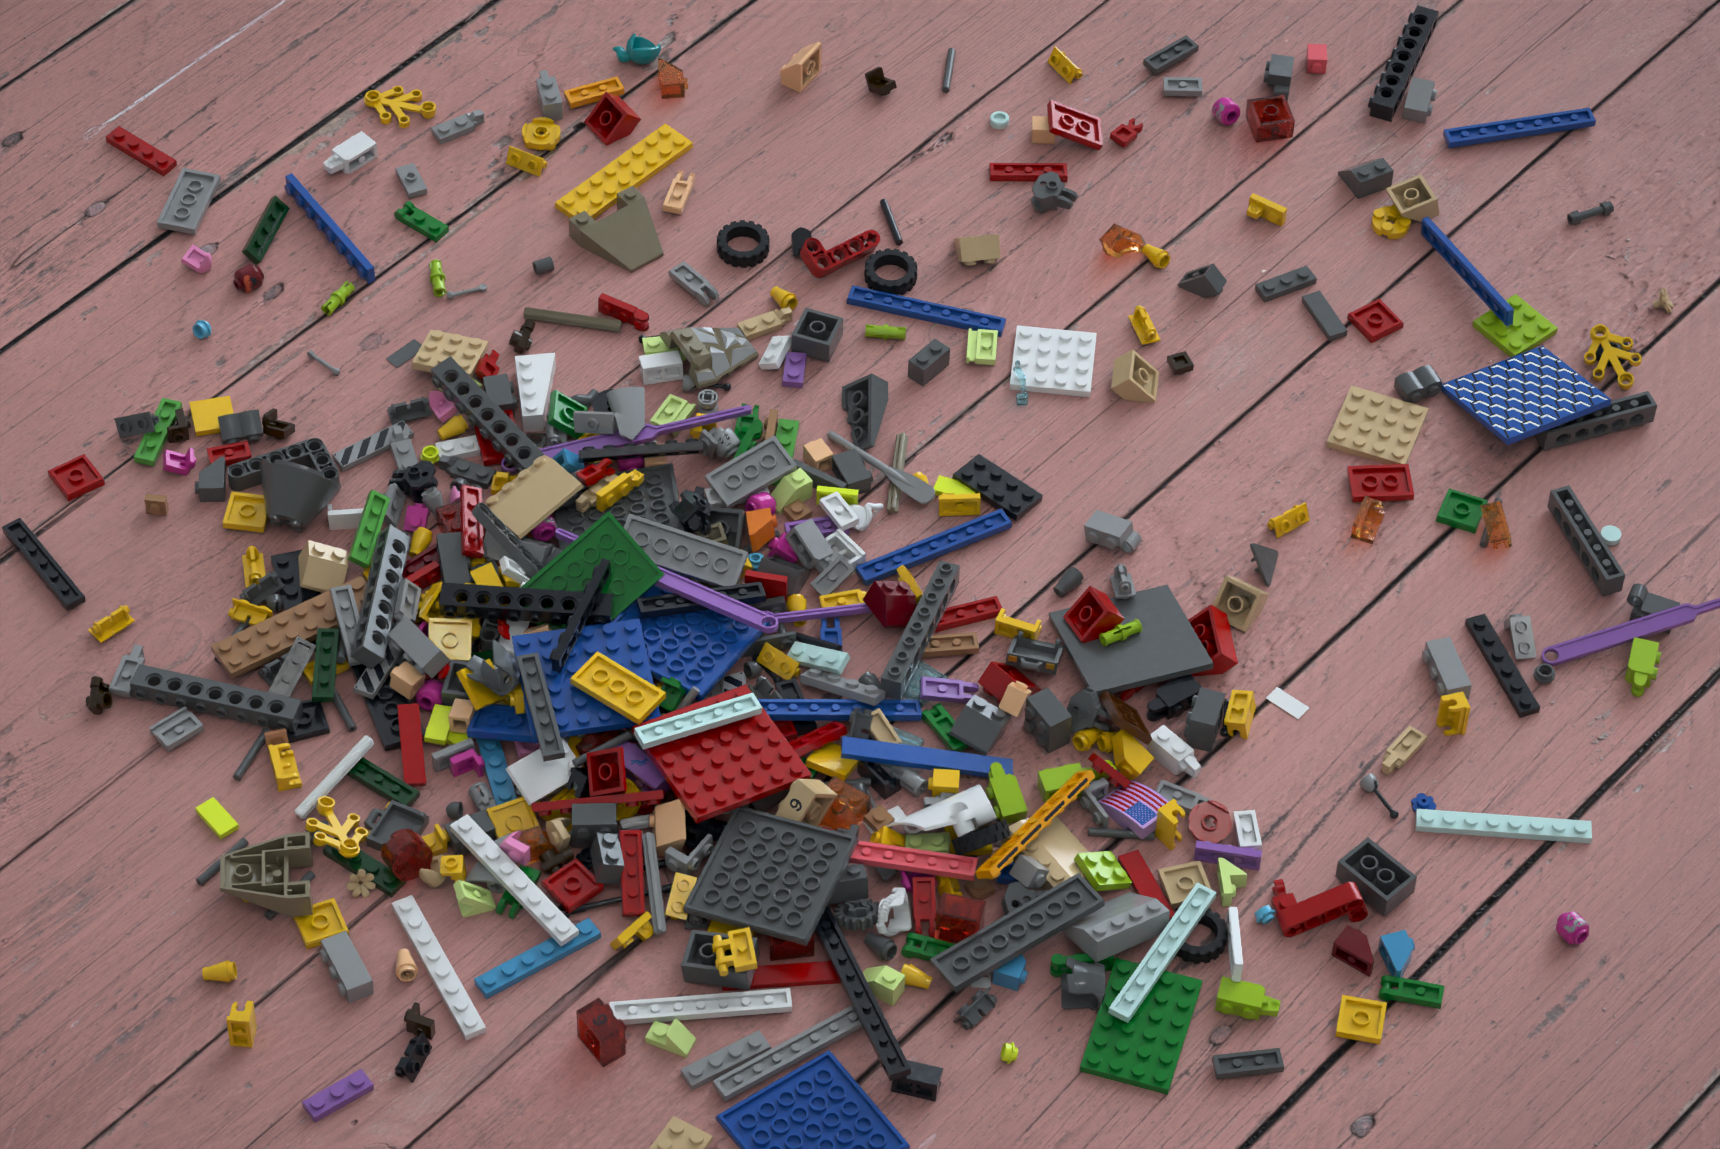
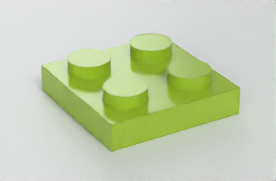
[1074,851,1132,891]

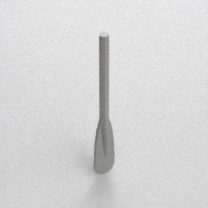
[827,431,935,504]

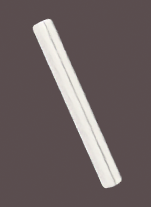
[294,735,374,819]

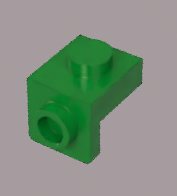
[658,677,686,712]

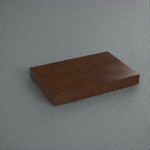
[1100,691,1152,745]

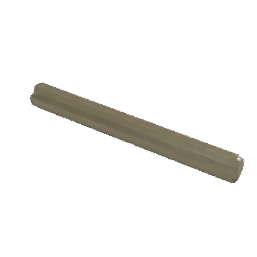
[523,307,622,332]
[886,432,908,515]

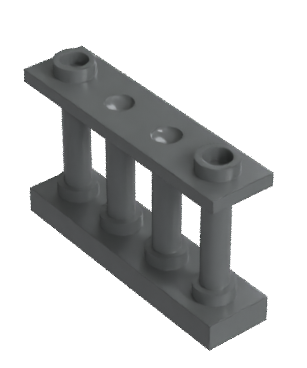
[741,596,796,658]

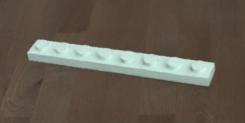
[1416,809,1592,844]
[1108,882,1217,1023]

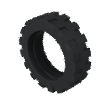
[717,220,769,268]
[864,248,917,295]
[951,820,1012,855]
[1171,908,1228,964]

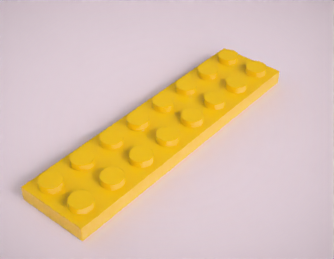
[555,123,693,219]

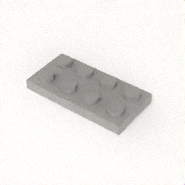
[157,168,221,235]
[705,435,797,508]

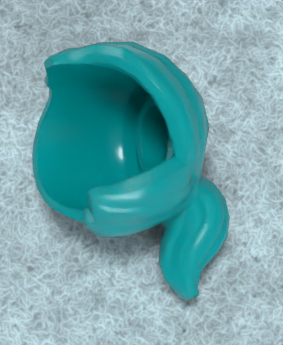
[613,33,661,65]

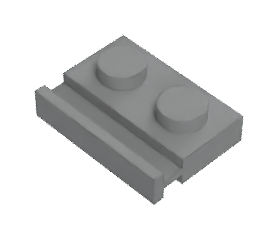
[149,706,204,752]

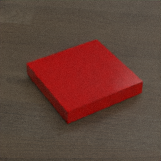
[1347,299,1404,343]
[48,454,105,502]
[745,570,788,609]
[541,858,604,914]

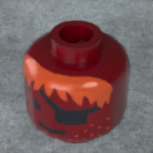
[233,264,264,293]

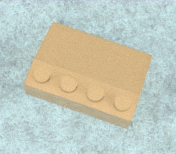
[485,455,583,539]
[1001,816,1090,890]

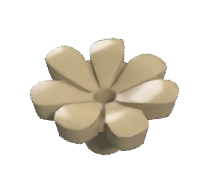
[1653,288,1673,313]
[346,869,376,898]

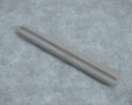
[642,832,667,935]

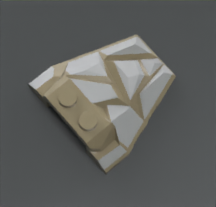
[660,327,759,389]

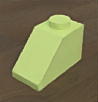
[771,468,813,515]
[863,965,905,1006]

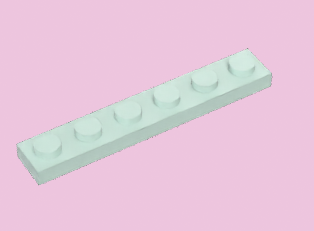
[634,693,762,749]

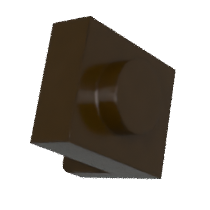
[865,67,897,96]
[167,408,191,443]
[262,408,295,439]
[404,1002,435,1040]

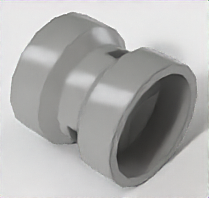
[698,389,718,414]

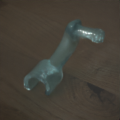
[1013,360,1028,405]

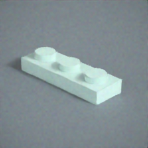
[787,641,850,675]

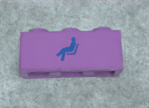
[615,741,671,793]

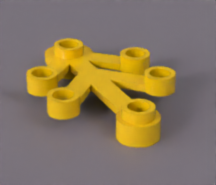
[364,86,436,128]
[1584,324,1642,390]
[305,796,368,858]

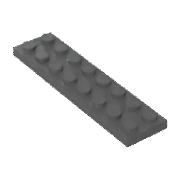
[930,873,1105,993]

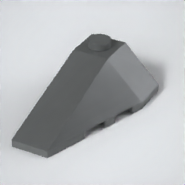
[842,373,888,451]

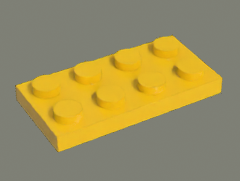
[570,651,666,725]

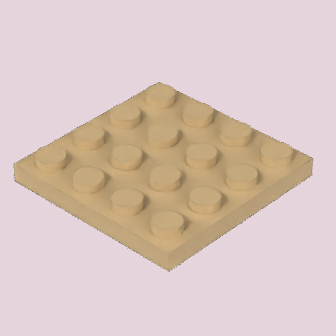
[1326,385,1429,465]

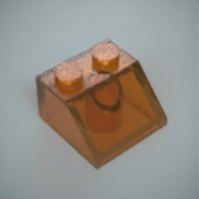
[819,776,870,831]

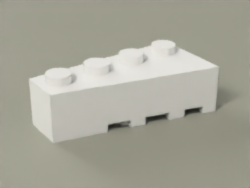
[515,353,556,433]

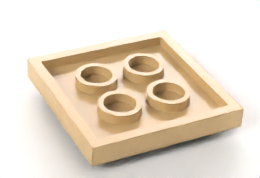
[412,330,489,378]

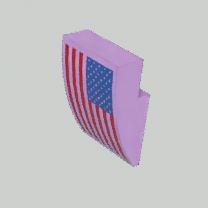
[1098,780,1169,839]

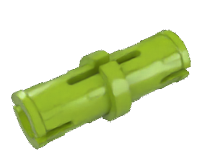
[429,259,446,297]
[321,281,355,316]
[865,324,906,340]
[1099,619,1142,647]

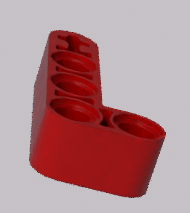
[800,230,880,278]
[1276,882,1368,937]

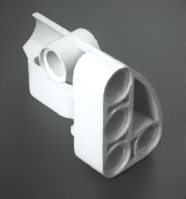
[886,784,997,838]

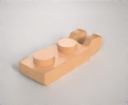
[663,171,695,215]

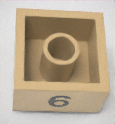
[775,779,838,826]

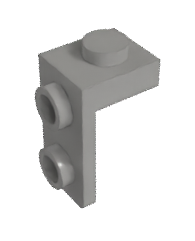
[698,427,719,459]
[1503,613,1536,660]
[1080,777,1109,828]
[665,833,714,875]

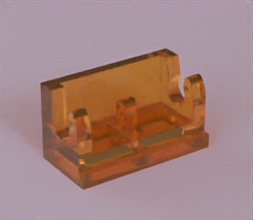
[1351,495,1385,544]
[1480,501,1512,549]

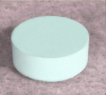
[990,111,1009,129]
[1600,525,1622,546]

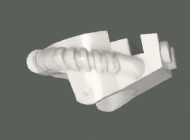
[876,887,912,937]

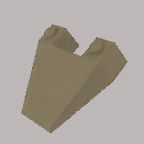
[569,185,664,273]
[220,832,313,917]

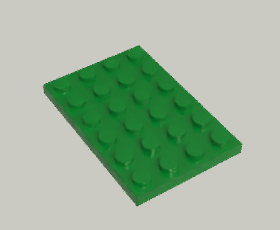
[521,511,665,631]
[1080,958,1203,1095]

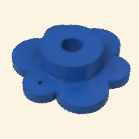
[1411,793,1436,812]

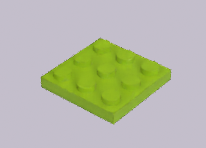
[1472,294,1558,358]

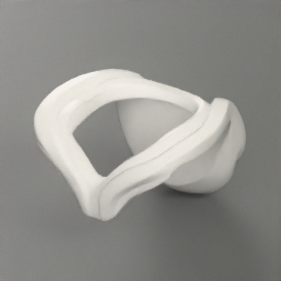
[849,503,884,532]

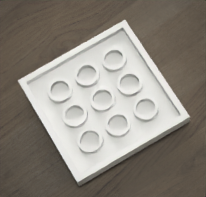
[1009,325,1097,397]

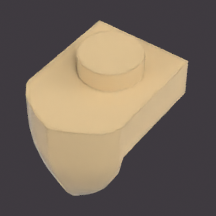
[546,817,572,852]
[419,854,446,888]

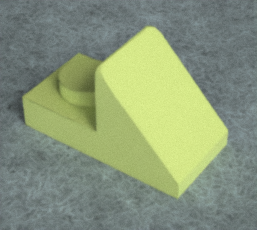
[1217,858,1247,907]
[453,879,496,917]
[645,1018,696,1058]

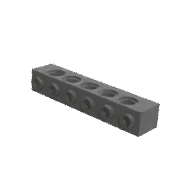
[1535,391,1657,451]
[1547,485,1625,596]

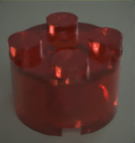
[381,828,433,881]

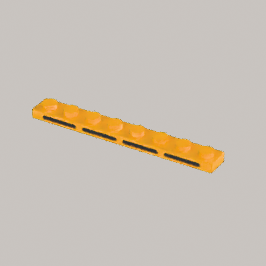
[975,770,1096,880]

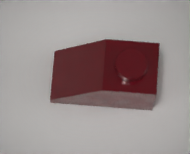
[1331,925,1374,977]

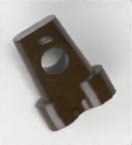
[509,319,535,354]
[86,676,112,715]
[538,846,575,875]

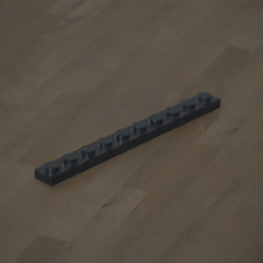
[814,906,911,1081]

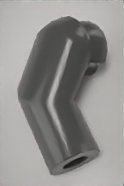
[570,389,599,408]

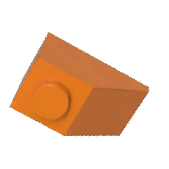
[746,507,778,552]

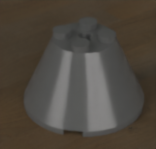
[260,459,341,533]

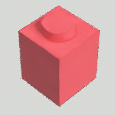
[1306,44,1327,74]

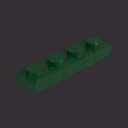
[242,195,290,265]
[312,628,339,703]
[346,757,420,807]
[323,837,406,897]

